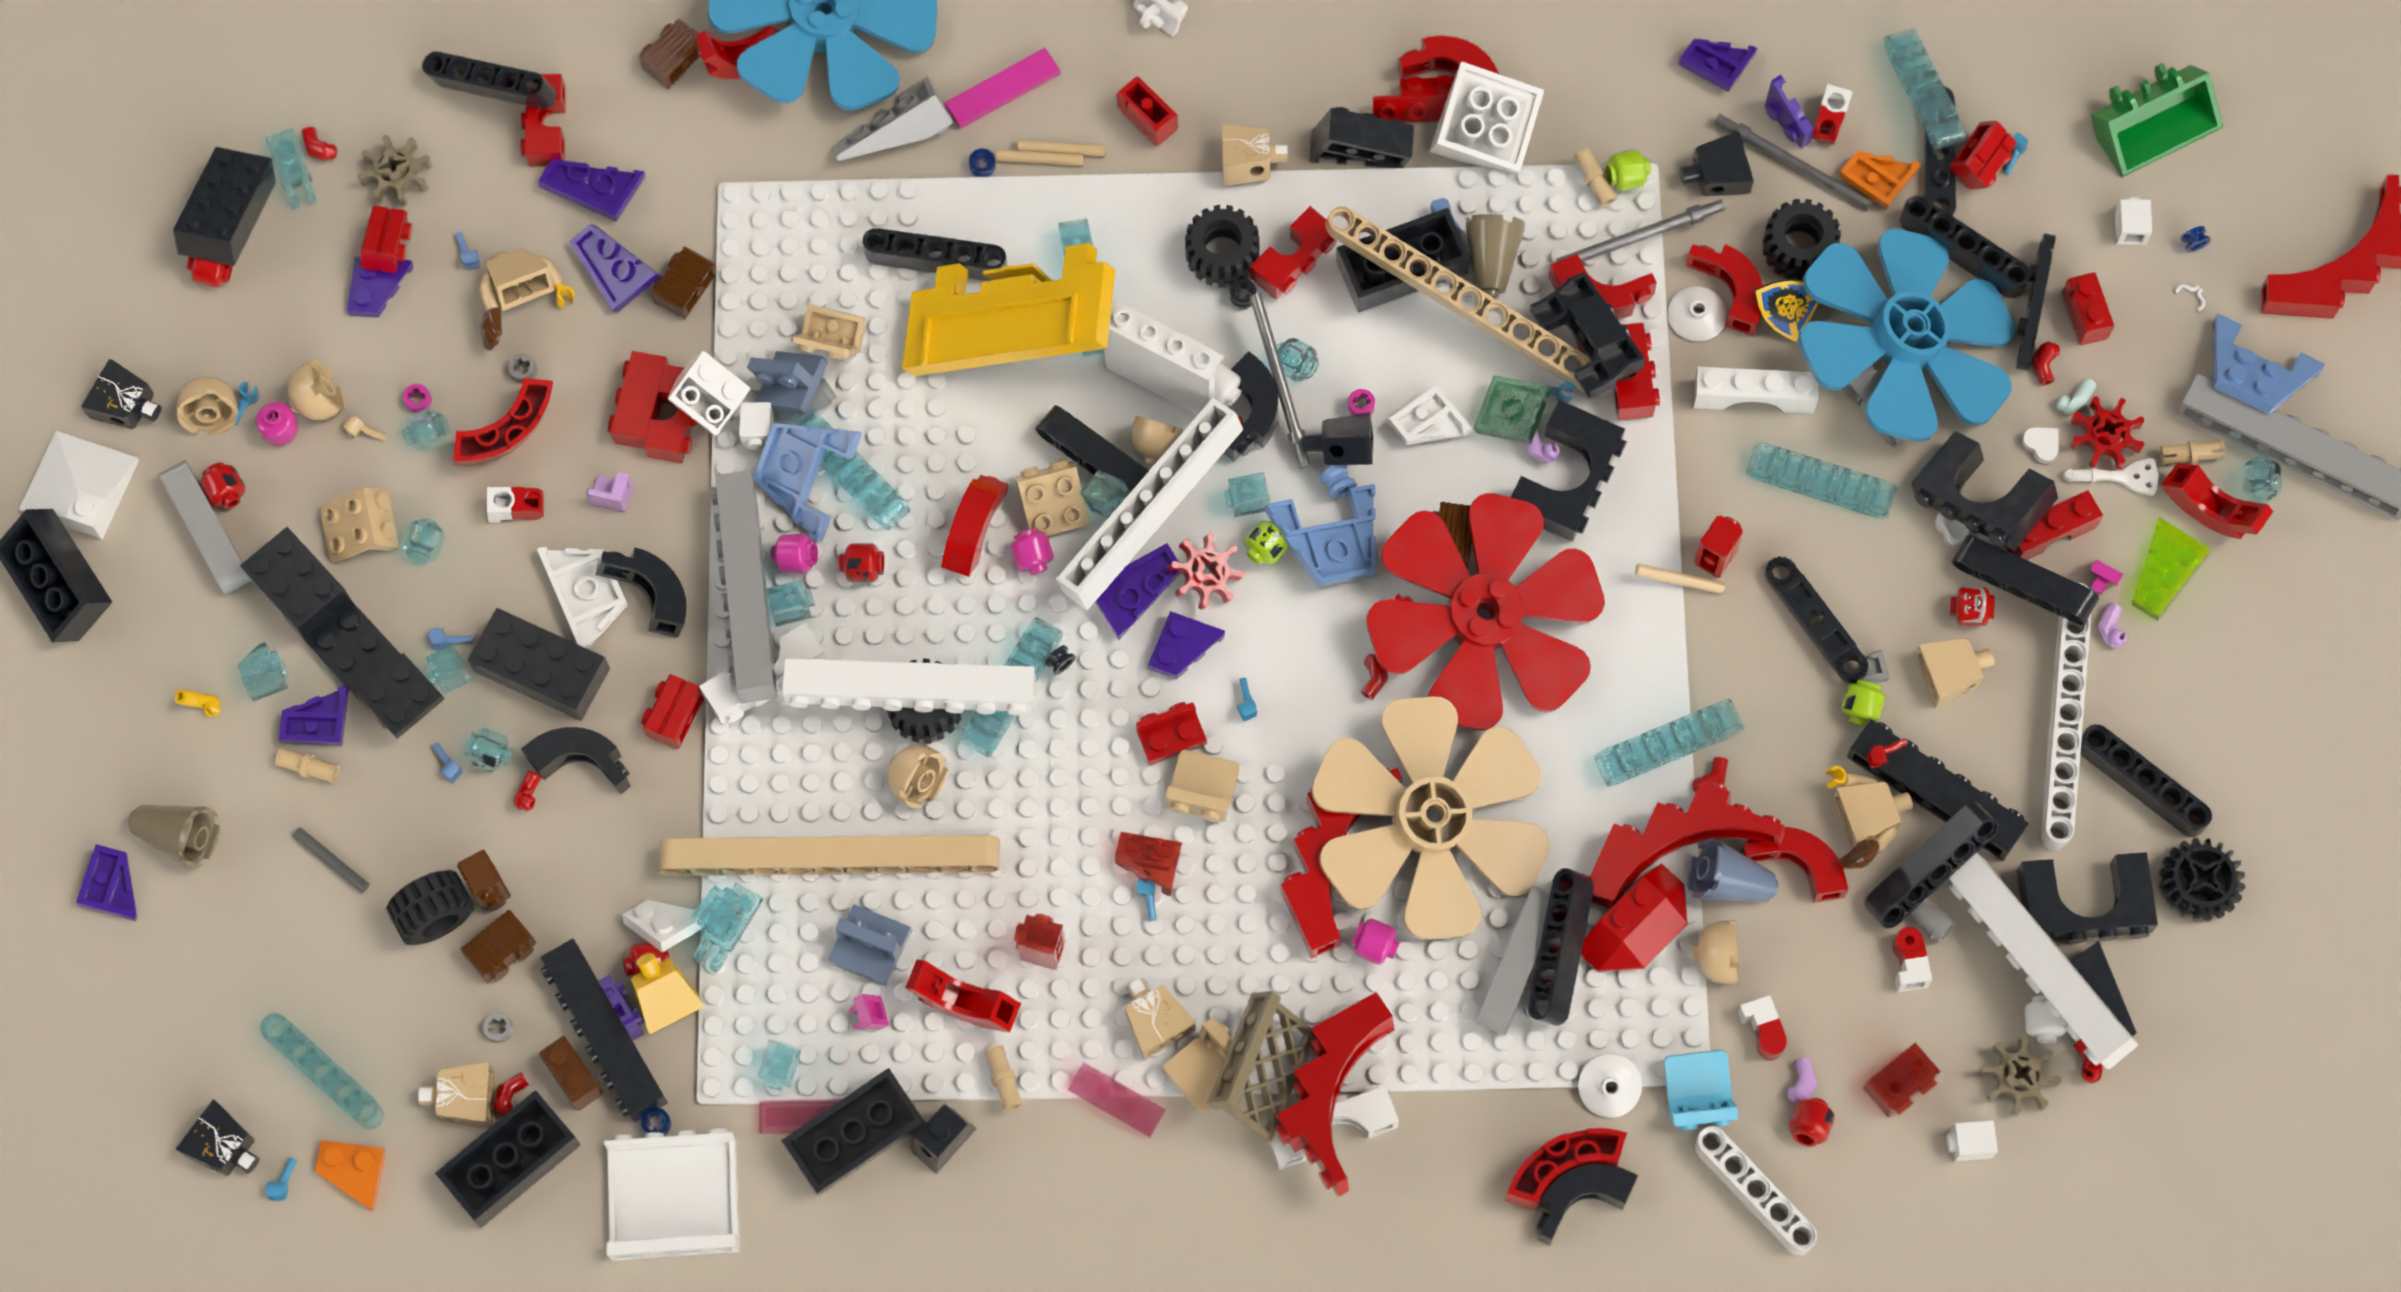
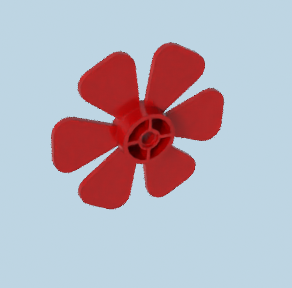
[1366,493,1605,731]

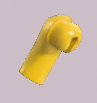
[175,689,221,717]

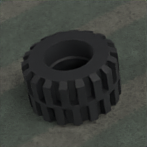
[1762,199,1841,281]
[1185,205,1260,288]
[887,658,962,743]
[386,870,474,945]

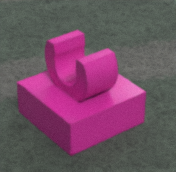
[2089,560,2123,595]
[848,994,889,1030]

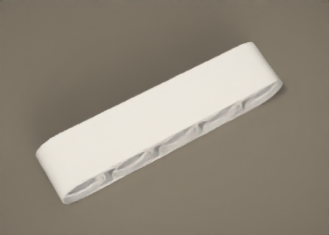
[1695,1126,1817,1256]

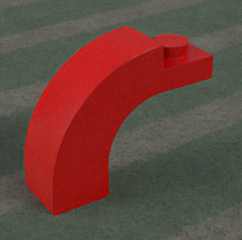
[695,25,780,79]
[1398,35,1500,79]
[1686,244,1763,337]
[1548,254,1657,319]
[2161,463,2273,540]
[941,475,1009,577]
[1740,827,1849,903]
[905,959,1022,1032]

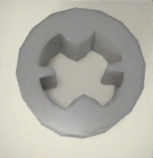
[508,354,538,383]
[483,1012,514,1043]

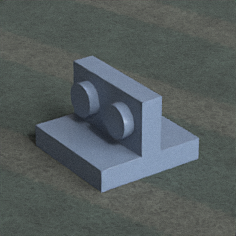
[747,351,828,415]
[828,904,912,987]

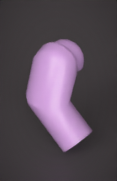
[1521,426,1560,463]
[2098,603,2127,648]
[1787,1057,1817,1104]

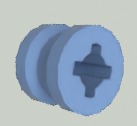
[1319,465,1357,500]

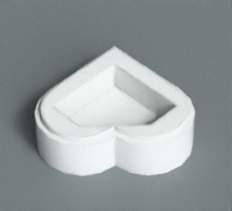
[2022,427,2059,464]
[1935,512,1969,548]

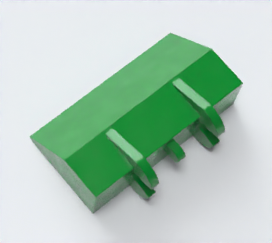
[2090,63,2223,177]

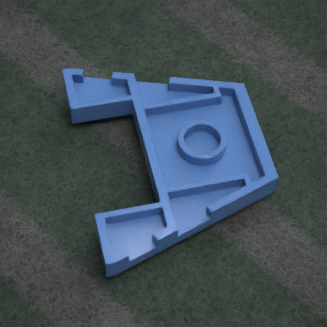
[2212,314,2325,414]
[753,423,862,542]
[1264,484,1376,587]

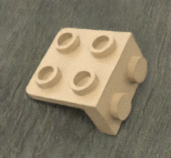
[791,304,867,359]
[1014,459,1090,536]
[320,487,399,562]
[1165,750,1239,822]
[1163,1017,1253,1113]

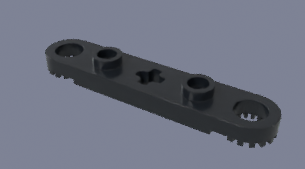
[1924,85,1956,216]
[2016,233,2056,371]
[1765,556,1869,684]

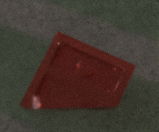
[1114,832,1182,896]

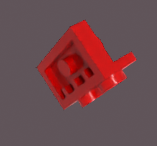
[1136,702,1207,765]

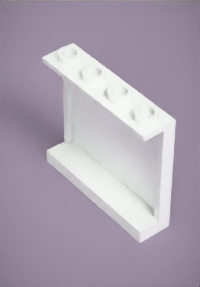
[1104,301,1224,415]
[605,1128,740,1261]

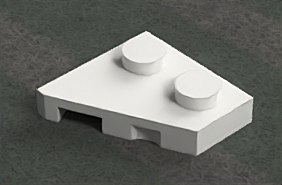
[1388,385,1472,445]
[622,900,710,952]

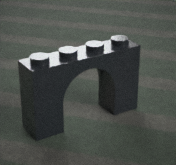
[1511,400,1627,542]
[1911,431,2058,551]
[2017,852,2158,943]

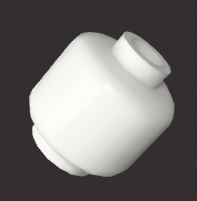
[1214,363,1242,405]
[2024,995,2067,1044]

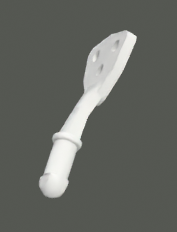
[2062,458,2159,496]

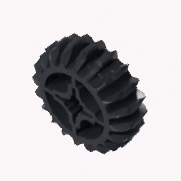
[2159,837,2245,922]

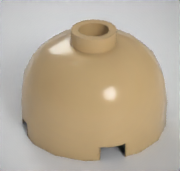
[288,360,346,421]
[177,377,238,435]
[1131,415,1184,465]
[887,745,948,808]
[1692,920,1739,984]

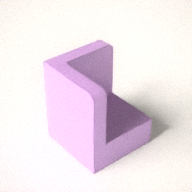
[586,472,634,512]

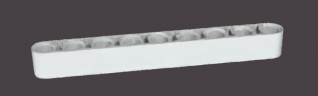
[2040,583,2091,851]

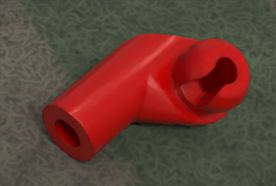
[301,126,337,161]
[1361,654,1388,700]
[513,770,542,811]
[2073,1039,2103,1083]
[492,1072,529,1117]

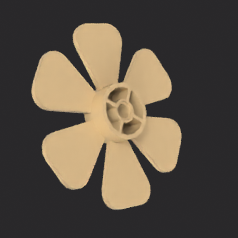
[1311,696,1550,940]

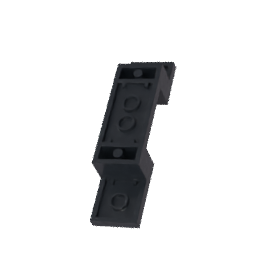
[240,526,444,739]

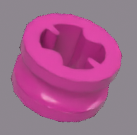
[403,384,432,413]
[1348,389,1375,415]

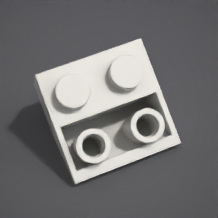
[667,351,751,436]

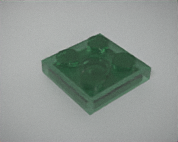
[1473,375,1551,444]

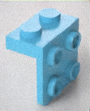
[1664,1049,1738,1130]

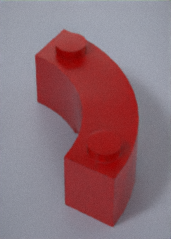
[453,378,553,466]
[1505,1128,1627,1211]

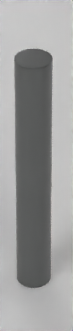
[293,827,370,893]

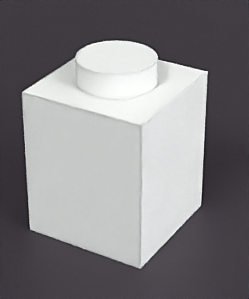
[2115,197,2152,245]
[739,402,774,451]
[1946,1120,1998,1162]

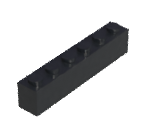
[1846,719,2029,861]
[540,938,668,1122]

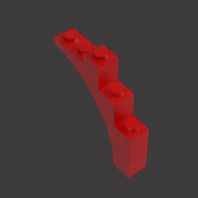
[2261,174,2401,319]
[1280,767,1403,959]
[1590,780,1785,909]
[1275,992,1395,1197]

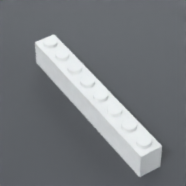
[1056,398,1243,610]
[782,658,1036,715]
[1948,853,2139,1069]

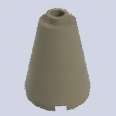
[1465,214,1525,299]
[128,805,220,868]

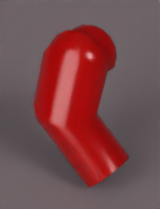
[2032,341,2060,386]
[1692,757,1728,793]

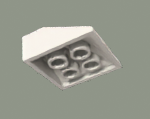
[1429,62,1544,173]
[19,431,139,539]

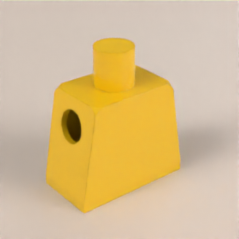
[631,953,704,1034]

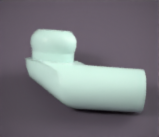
[2056,378,2096,415]

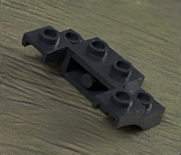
[1530,272,1645,398]

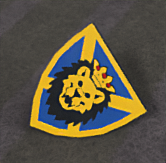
[1755,280,1819,342]

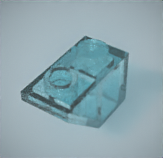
[237,642,290,702]

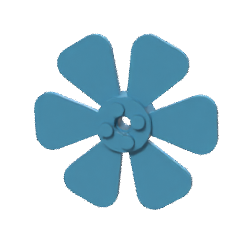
[708,0,938,111]
[1798,229,2015,442]

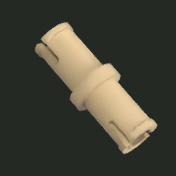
[1574,147,1618,207]
[2160,440,2225,465]
[275,747,340,784]
[985,1045,1023,1112]

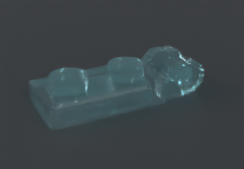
[265,128,318,210]
[693,883,763,973]

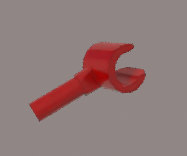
[1867,738,1908,768]

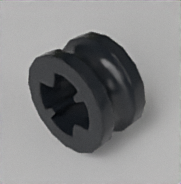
[1230,279,1257,309]
[1045,645,1076,675]

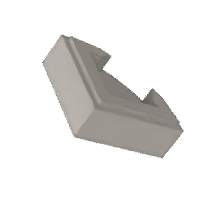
[1858,649,1889,684]

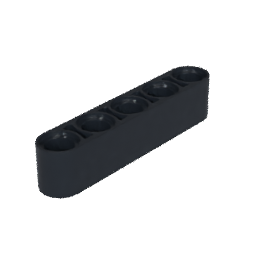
[422,51,557,109]
[1900,196,2031,298]
[862,228,1008,281]
[1035,405,1149,498]
[1951,535,2100,625]
[2080,724,2212,837]
[1864,802,1999,928]
[1528,868,1594,1026]

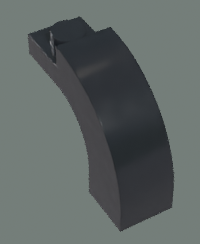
[1225,351,1278,462]
[595,547,687,638]
[521,727,631,794]
[1536,1164,1638,1246]

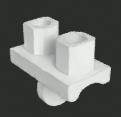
[1133,0,1188,37]

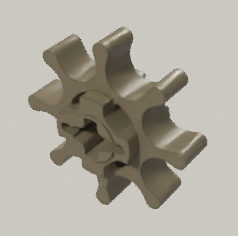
[357,135,432,206]
[1979,1036,2062,1117]

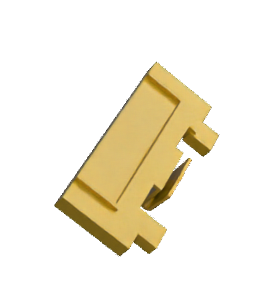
[902,243,1115,376]

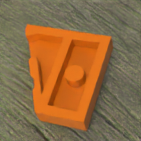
[1839,150,1921,210]
[315,1140,386,1211]

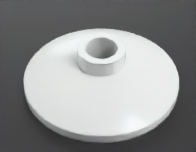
[1667,287,1727,343]
[1578,1054,1642,1118]

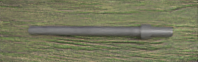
[1714,114,1873,211]
[1556,199,1725,262]
[1249,293,1311,469]

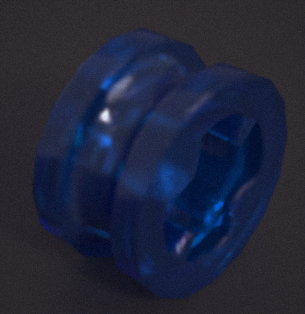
[969,148,996,177]
[2180,226,2211,253]
[641,1107,671,1136]

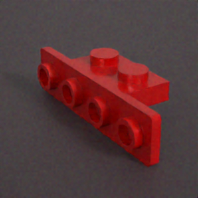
[1372,75,1455,123]

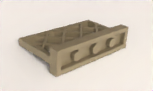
[1207,991,1313,1142]

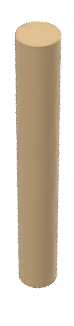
[1017,140,1106,157]
[995,149,1084,166]
[1635,563,1725,594]

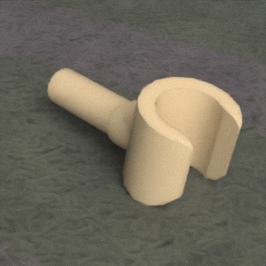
[342,416,387,442]

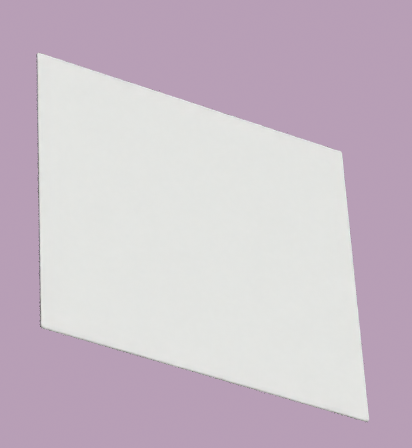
[697,163,1710,1106]

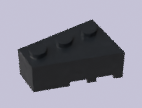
[1309,107,1414,168]
[2070,940,2137,1037]

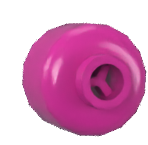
[256,402,299,446]
[1010,528,1054,576]
[771,534,818,574]
[1351,918,1400,965]

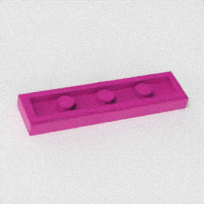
[945,48,1060,129]

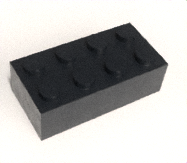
[173,147,276,266]
[1336,208,1470,313]
[0,509,113,643]
[468,608,610,721]
[781,1068,926,1195]
[435,1090,581,1228]

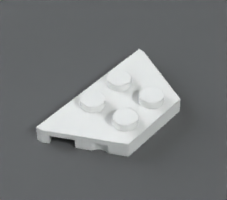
[537,547,628,649]

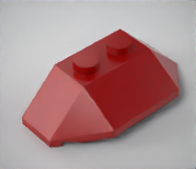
[1581,863,1688,973]

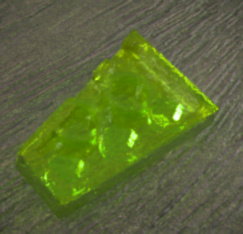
[2132,517,2211,621]

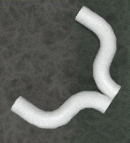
[2174,284,2206,312]

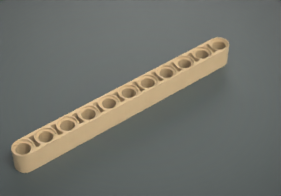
[1325,206,1603,397]
[659,835,1000,876]

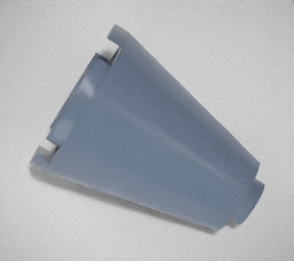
[1687,838,1778,902]

